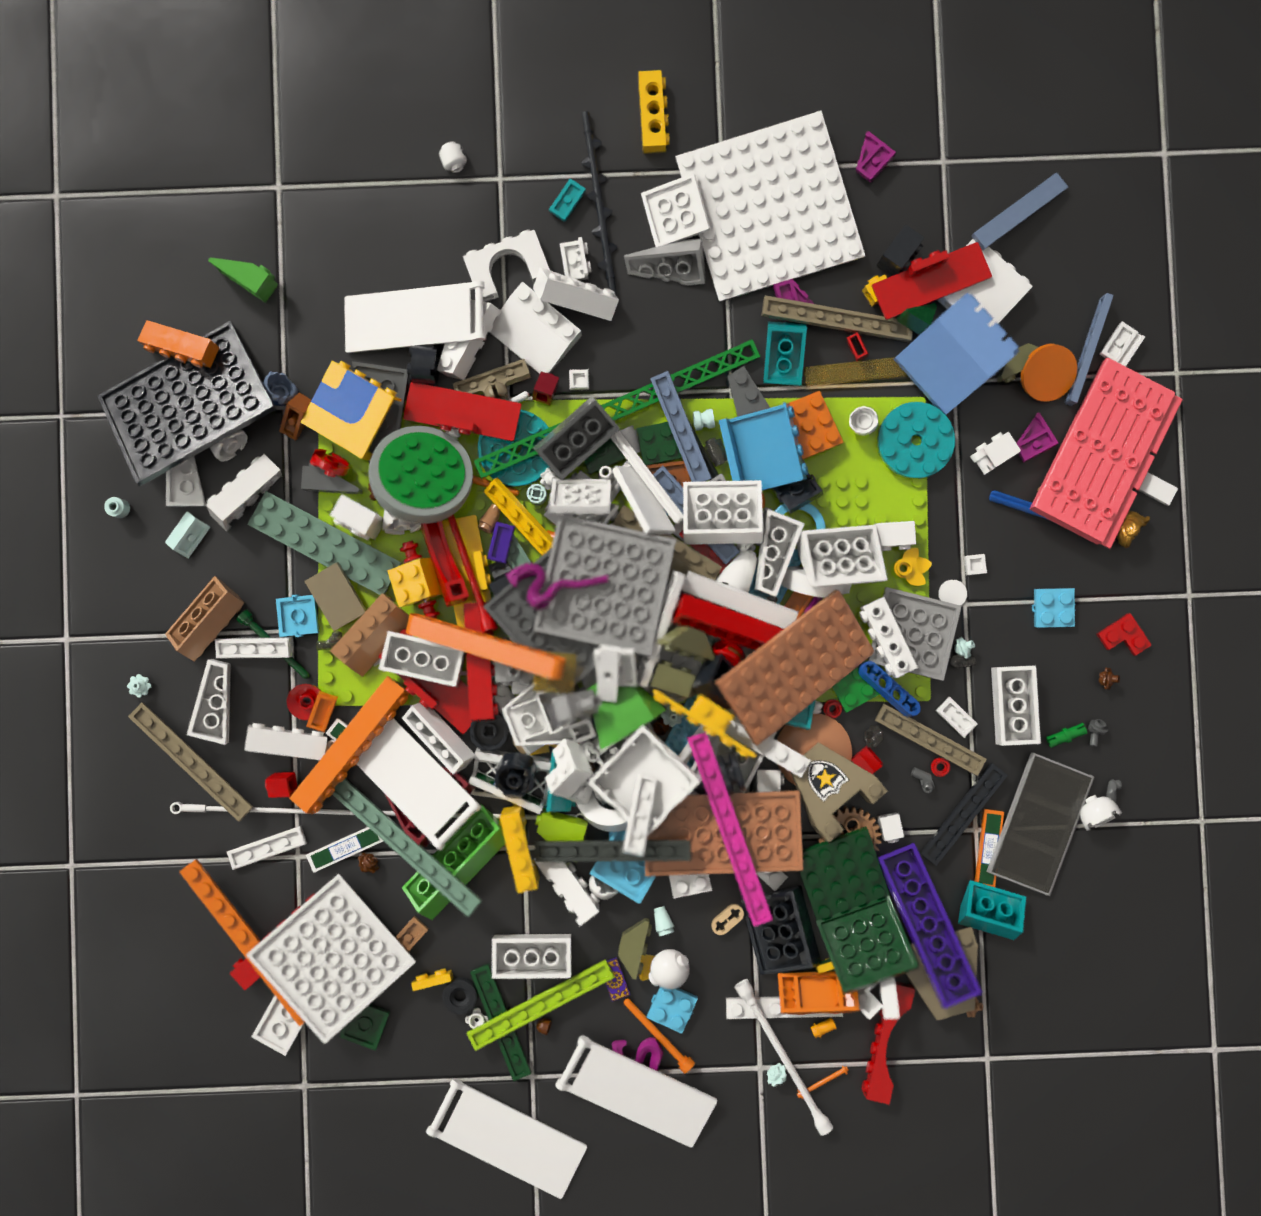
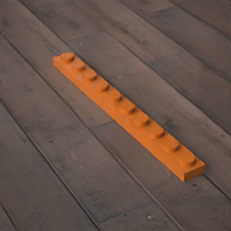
[179,859,305,1027]

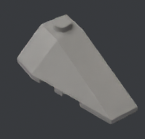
[624,238,705,285]

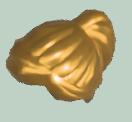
[1117,510,1150,548]

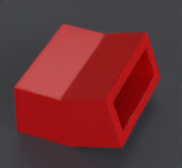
[847,332,869,362]
[851,745,883,774]

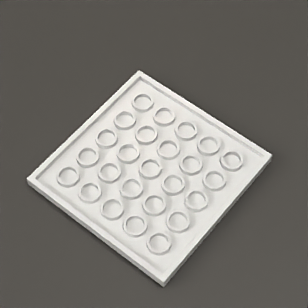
[246,874,416,1044]

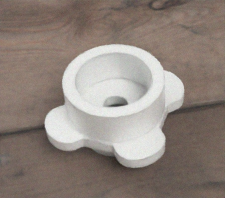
[465,1008,489,1028]

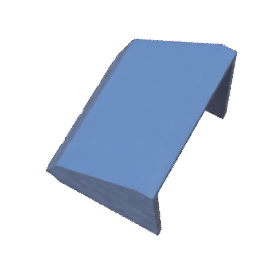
[893,293,1020,415]

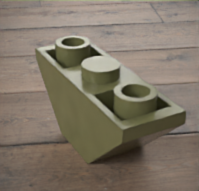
[997,343,1038,383]
[657,626,714,663]
[618,918,652,979]

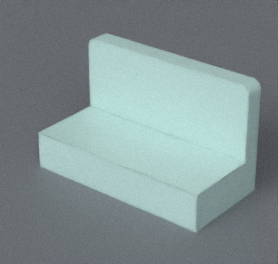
[165,511,210,558]

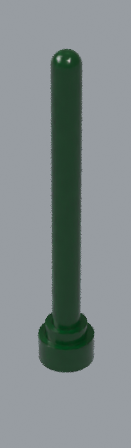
[236,609,310,679]

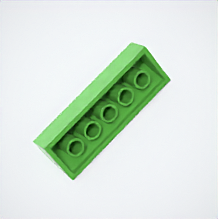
[402,804,506,920]

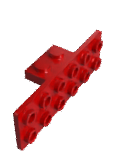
[872,242,992,320]
[403,382,522,441]
[379,629,472,734]

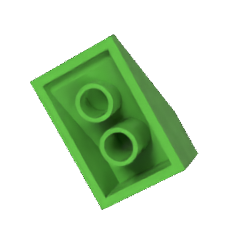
[208,257,278,303]

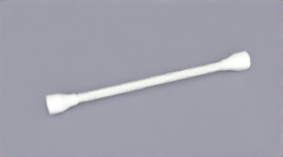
[735,979,833,1135]

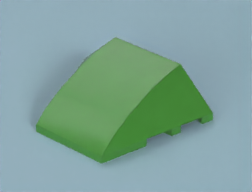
[587,683,667,750]

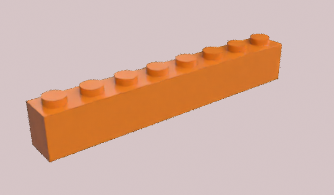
[289,676,410,814]

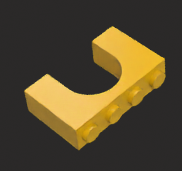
[500,805,540,893]

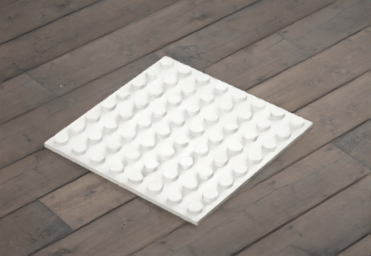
[676,111,865,302]

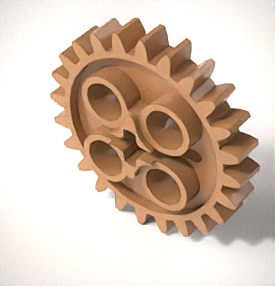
[818,806,881,851]

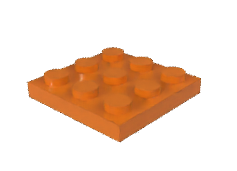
[789,391,843,460]

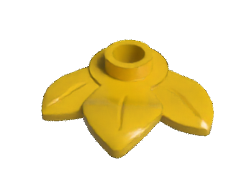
[894,548,932,586]

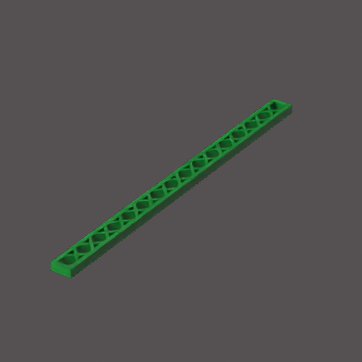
[474,339,760,479]

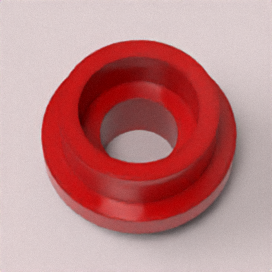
[823,699,842,718]
[931,757,950,777]

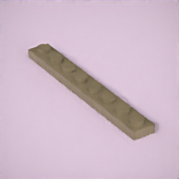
[761,295,912,342]
[128,703,254,822]

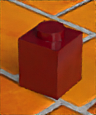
[532,371,559,406]

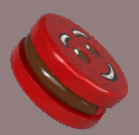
[711,640,746,667]

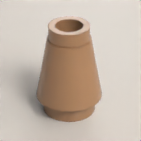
[478,504,501,534]

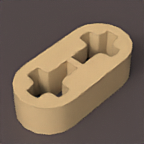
[711,904,744,935]

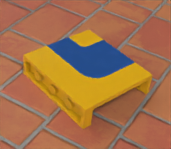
[301,361,402,461]

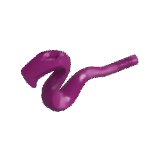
[507,563,608,610]
[612,1037,664,1072]

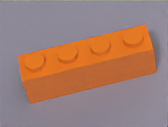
[137,320,220,368]

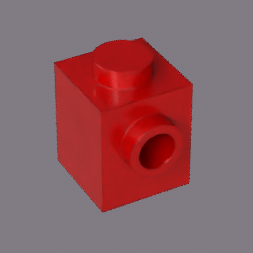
[265,772,298,798]

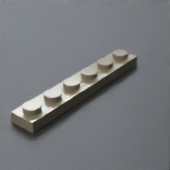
[874,704,987,776]

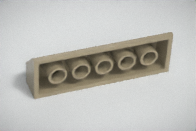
[611,505,722,581]

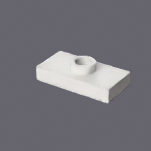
[935,697,977,738]

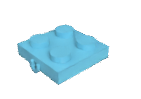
[1032,588,1076,628]
[276,594,319,637]
[647,987,698,1034]

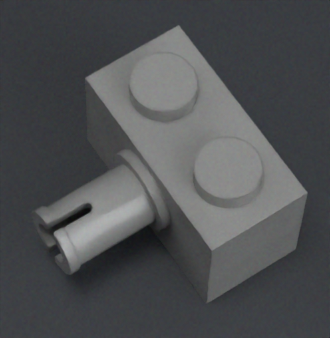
[495,661,536,686]
[552,689,602,724]

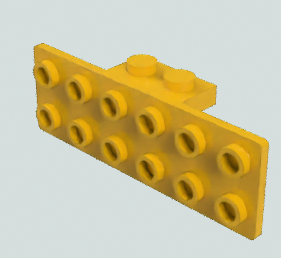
[442,515,496,628]
[651,688,756,758]

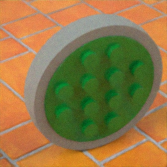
[369,426,473,524]

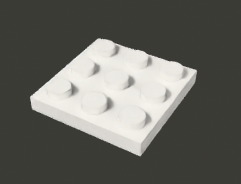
[641,173,711,247]
[549,479,611,515]

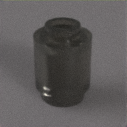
[703,437,728,467]

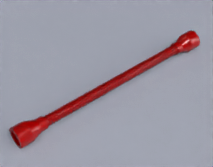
[448,514,498,634]

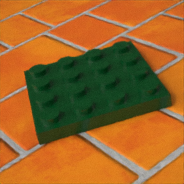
[799,826,890,920]
[816,895,919,995]

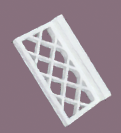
[470,747,551,806]

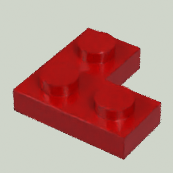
[1097,613,1151,656]

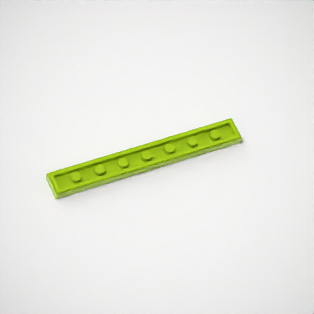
[467,959,615,1051]

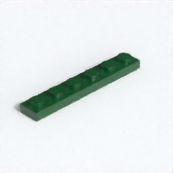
[470,963,532,1081]

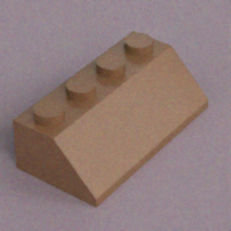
[165,576,244,662]
[330,593,409,677]

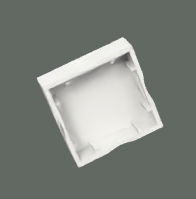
[588,725,701,836]

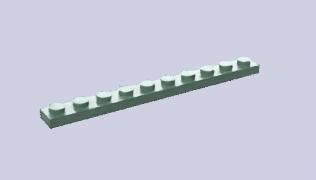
[332,778,482,916]

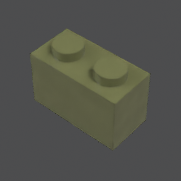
[649,660,696,698]

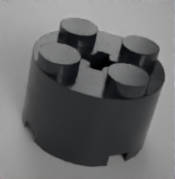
[407,345,440,386]
[470,713,510,751]
[494,753,536,799]

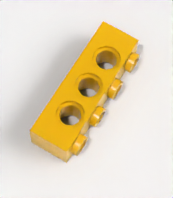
[638,70,669,153]

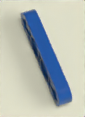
[858,661,920,717]

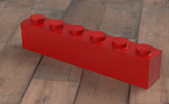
[672,594,784,651]
[463,602,499,722]

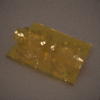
[533,651,577,694]

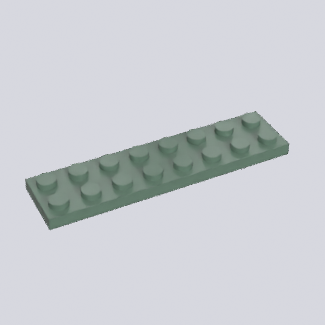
[247,491,402,595]

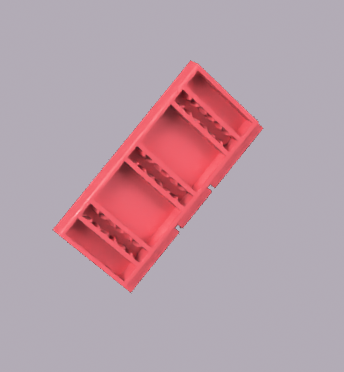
[1030,358,1183,549]

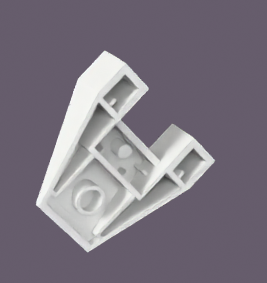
[502,676,596,746]

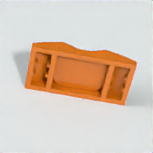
[778,971,860,1015]

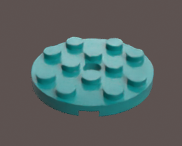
[877,402,955,479]
[478,410,550,487]

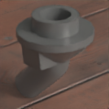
[1088,719,1108,747]

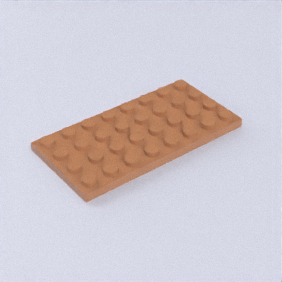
[715,589,874,746]
[645,790,803,876]

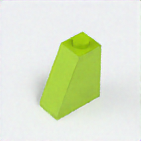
[535,808,588,863]

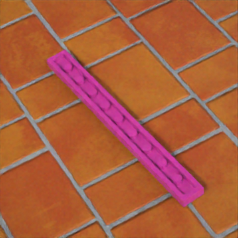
[687,731,772,926]

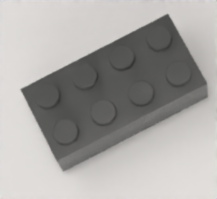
[533,397,620,480]

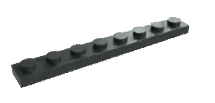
[535,840,692,862]

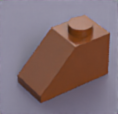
[279,393,312,441]

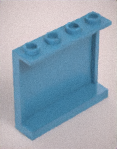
[719,402,808,490]

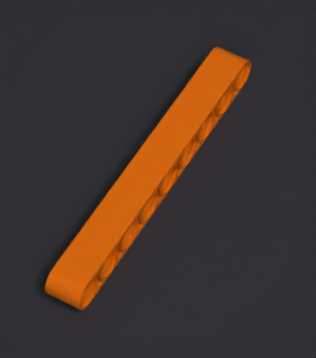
[406,613,566,680]

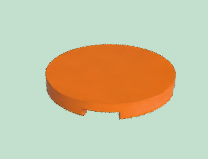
[1021,344,1077,401]

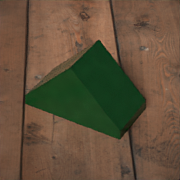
[896,303,937,335]

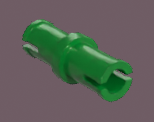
[1046,723,1088,748]

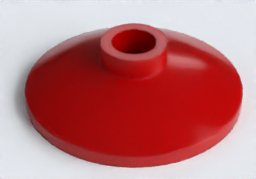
[287,684,321,720]

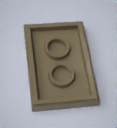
[304,562,366,631]

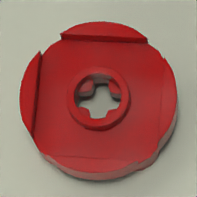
[310,449,350,477]

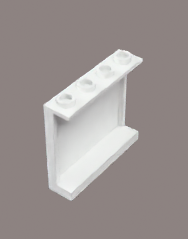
[938,239,1033,327]

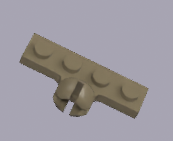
[453,359,531,400]

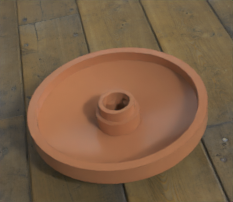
[776,714,852,786]

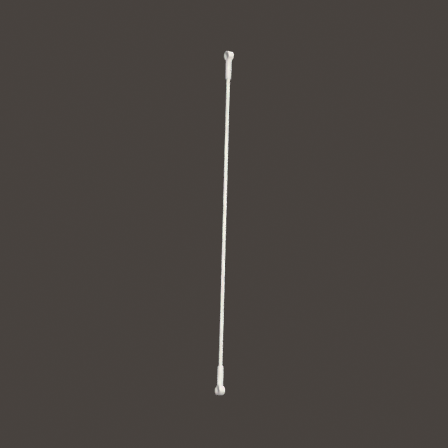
[170,802,586,820]

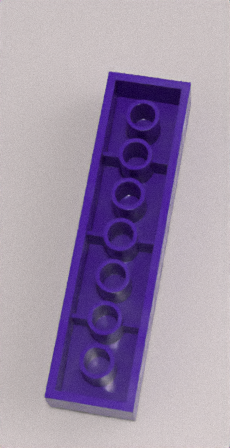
[878,843,982,1009]

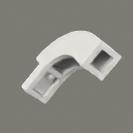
[782,566,851,598]
[576,792,628,832]

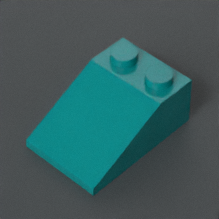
[763,321,807,385]

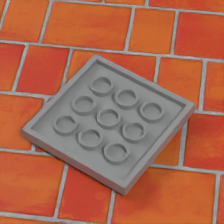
[868,587,962,681]

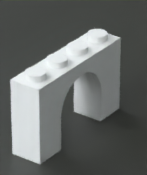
[463,230,550,302]

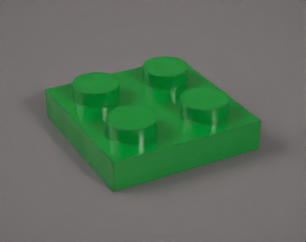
[832,663,880,713]

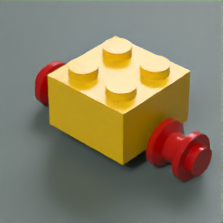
[387,541,442,619]

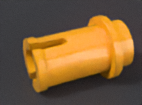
[810,1017,837,1038]

